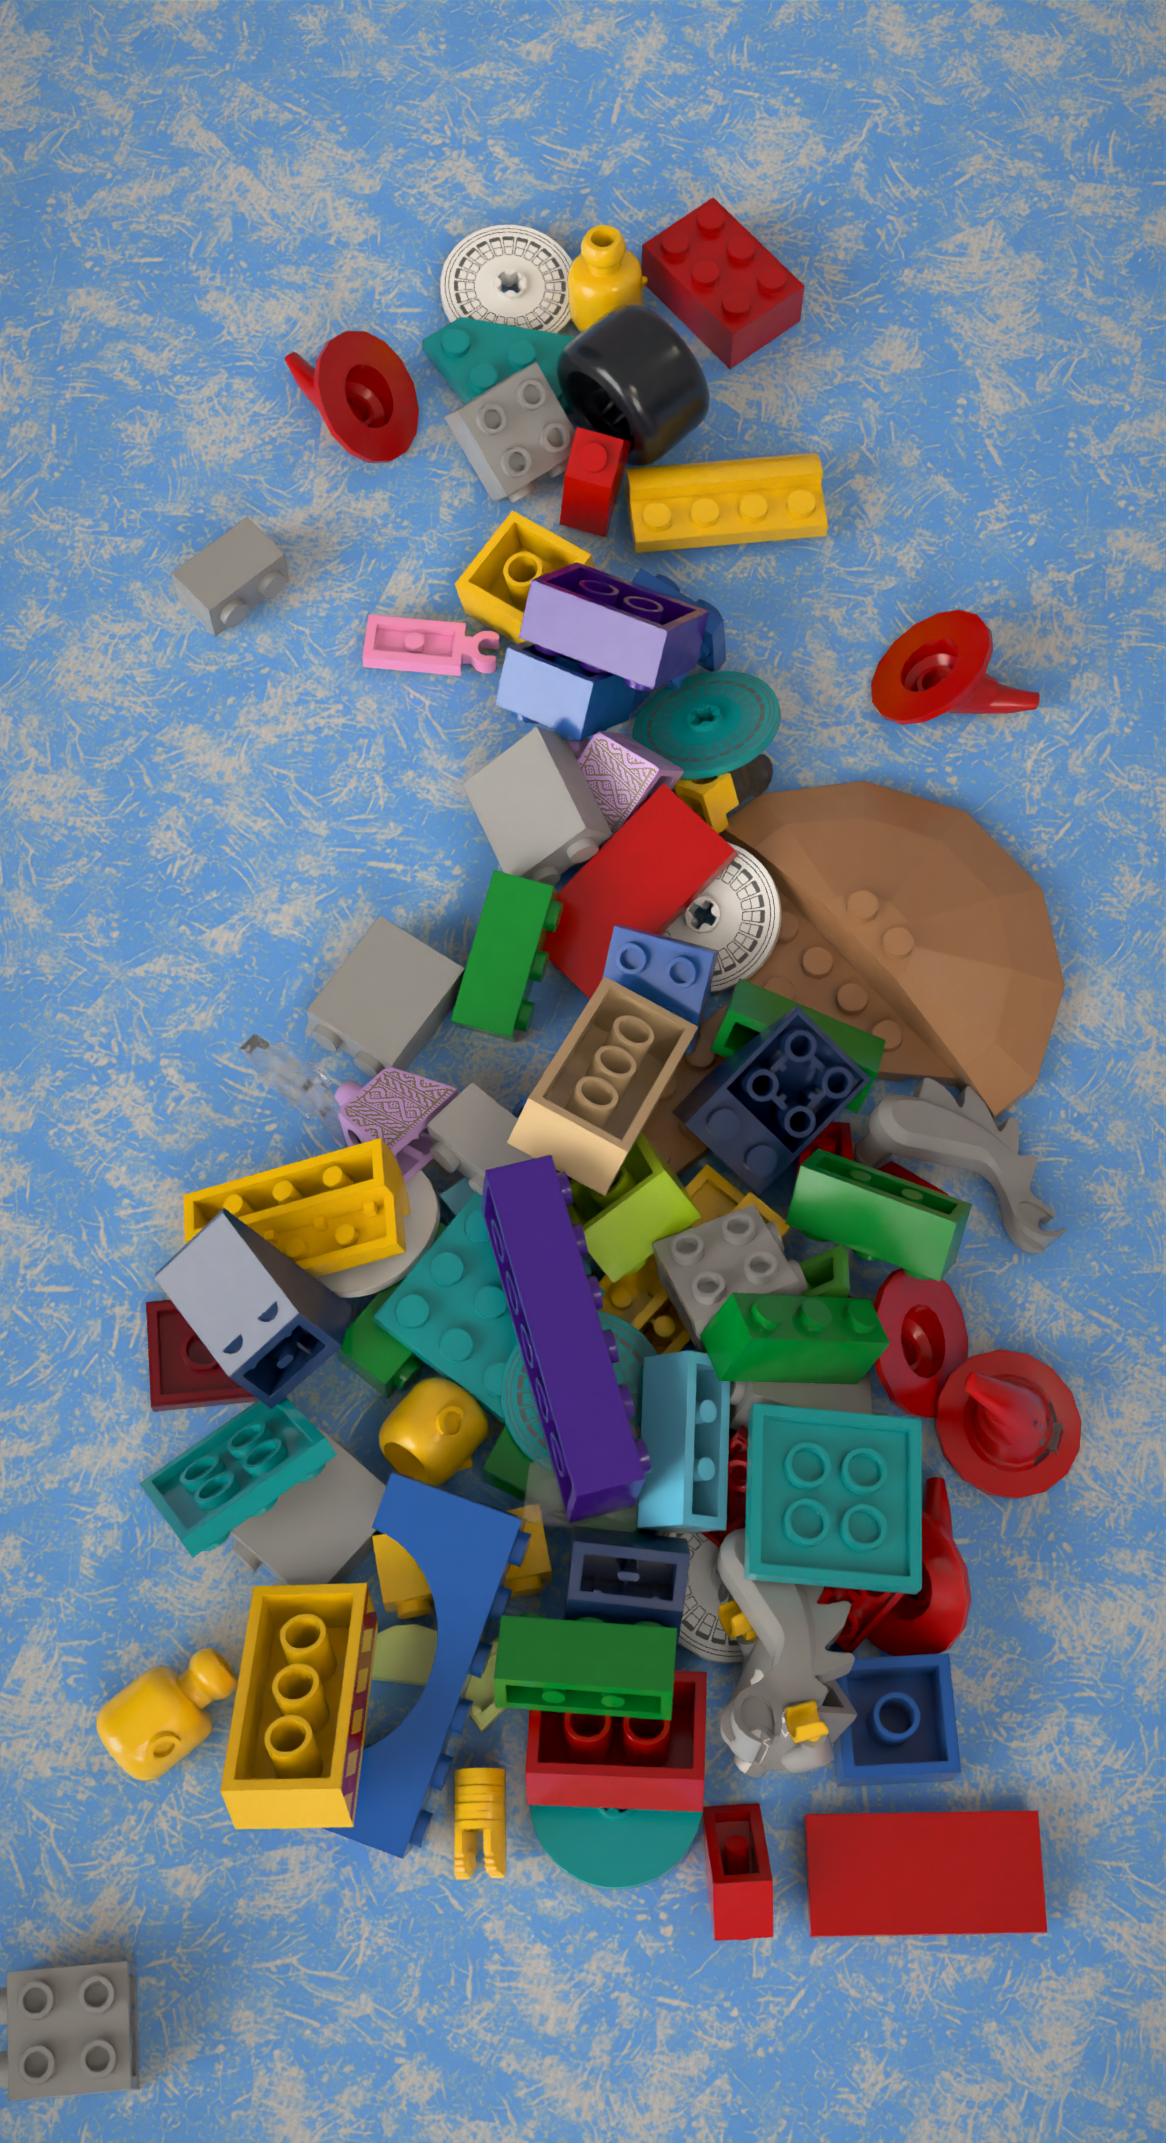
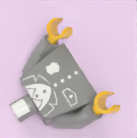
[718,1600,858,1778]

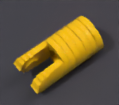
[454,1768,507,1880]

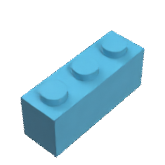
[637,1350,731,1533]

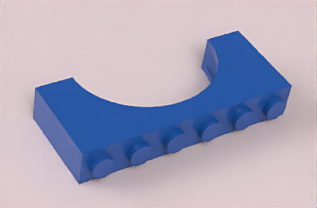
[322,1472,532,1859]

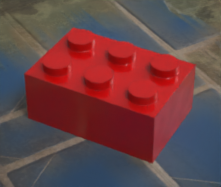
[641,197,805,369]
[525,1671,707,1812]

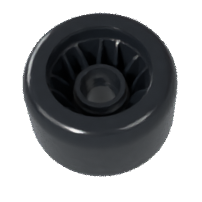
[557,304,710,466]

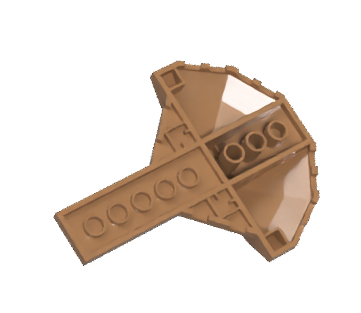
[642,781,1065,1177]

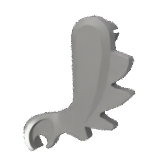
[854,1078,1066,1254]
[716,1528,854,1763]

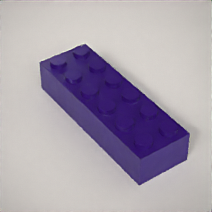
[481,1155,651,1524]

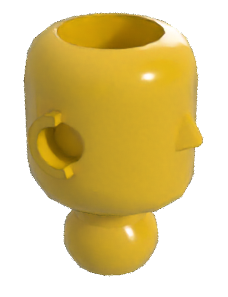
[567,225,648,333]
[378,1377,489,1486]
[96,1647,238,1782]

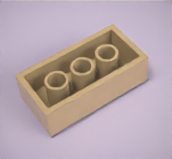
[507,976,698,1196]

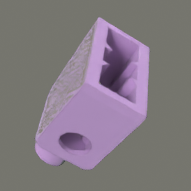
[567,731,684,844]
[334,1067,458,1184]

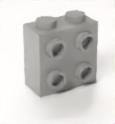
[444,362,576,503]
[652,1204,807,1354]
[0,1961,140,2101]

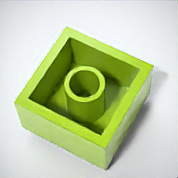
[566,1131,702,1283]

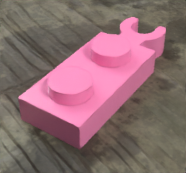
[362,614,500,676]

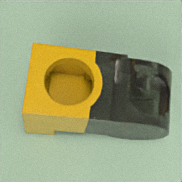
[674,754,773,834]

